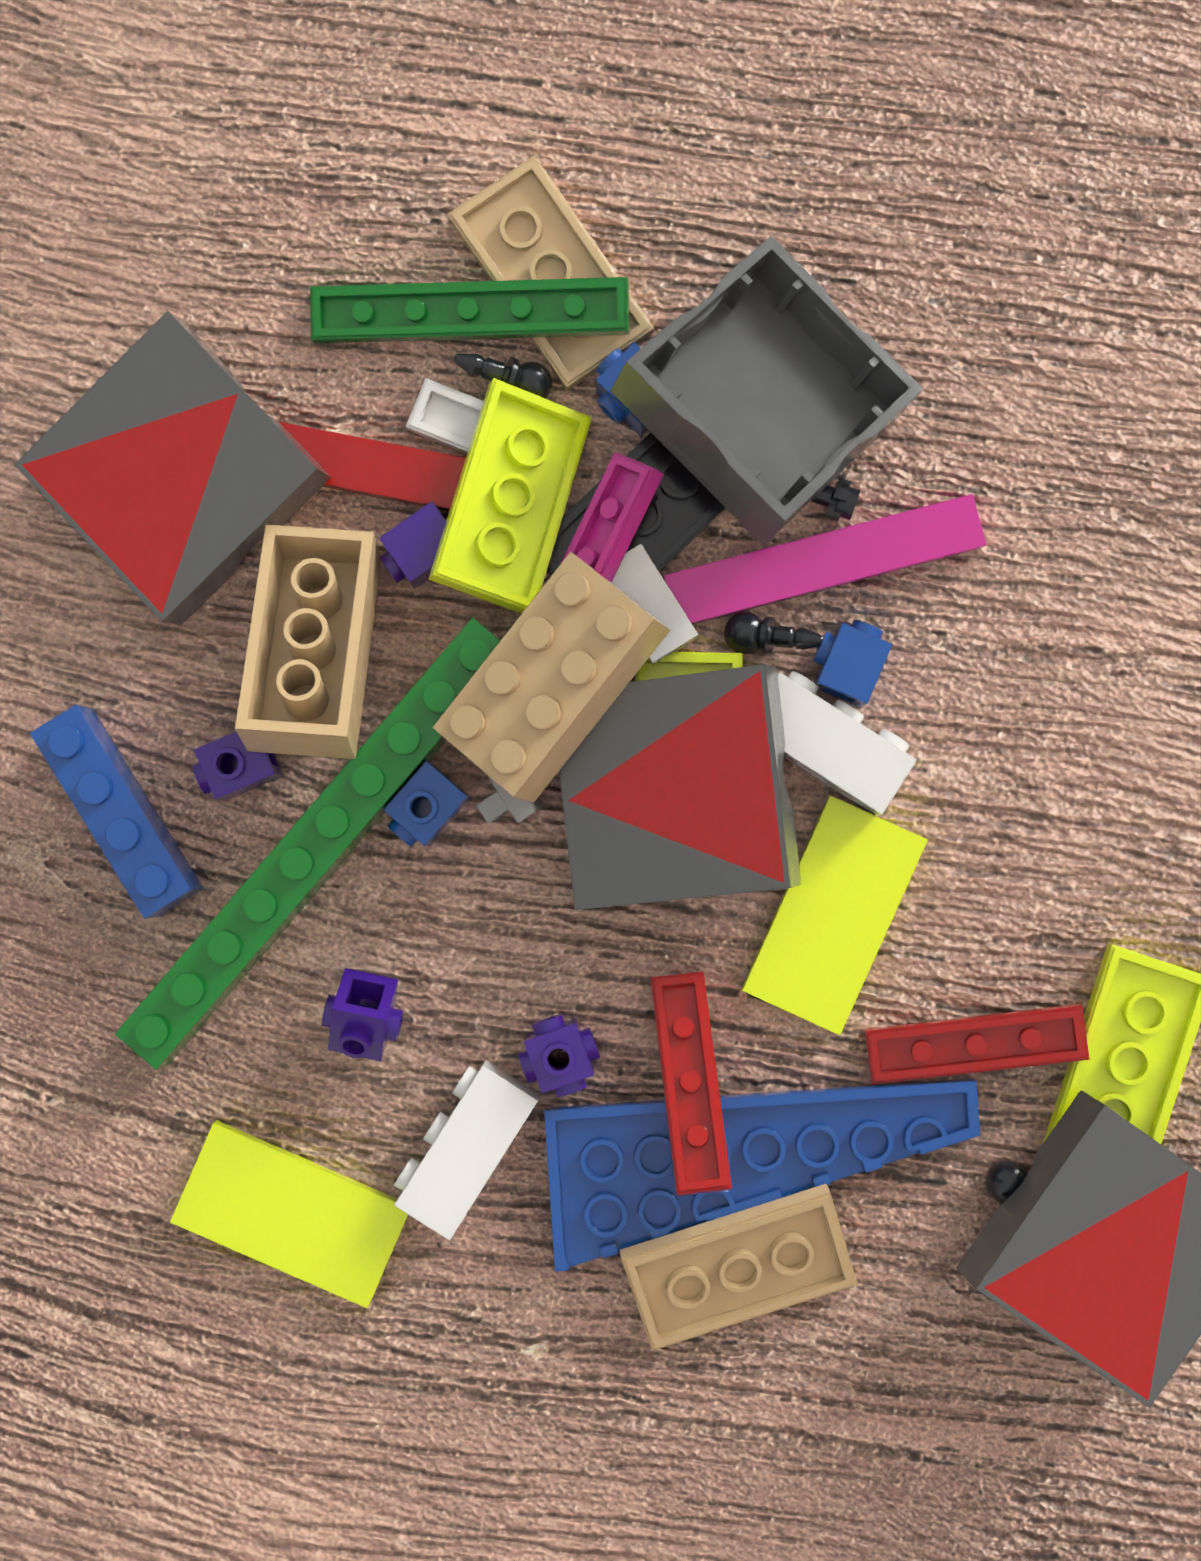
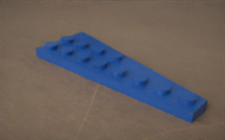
[544,1079,981,1272]

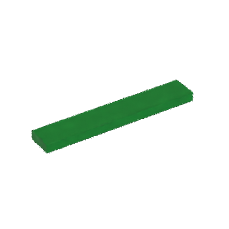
[310,277,629,344]

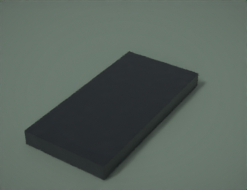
[547,433,726,576]

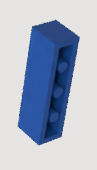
[29,704,204,919]

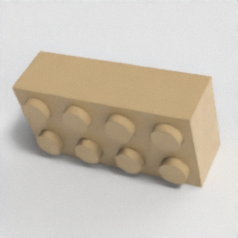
[235,525,381,759]
[432,551,670,803]

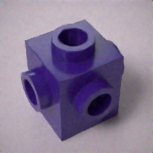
[321,968,404,1062]
[518,1014,600,1097]

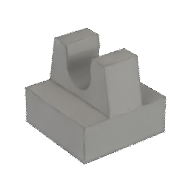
[476,777,545,823]

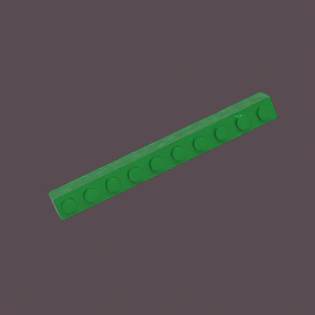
[115,617,500,1070]

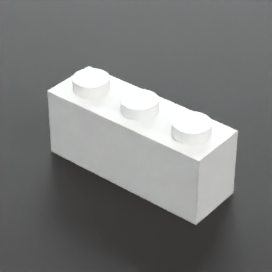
[777,671,917,815]
[394,1060,540,1241]

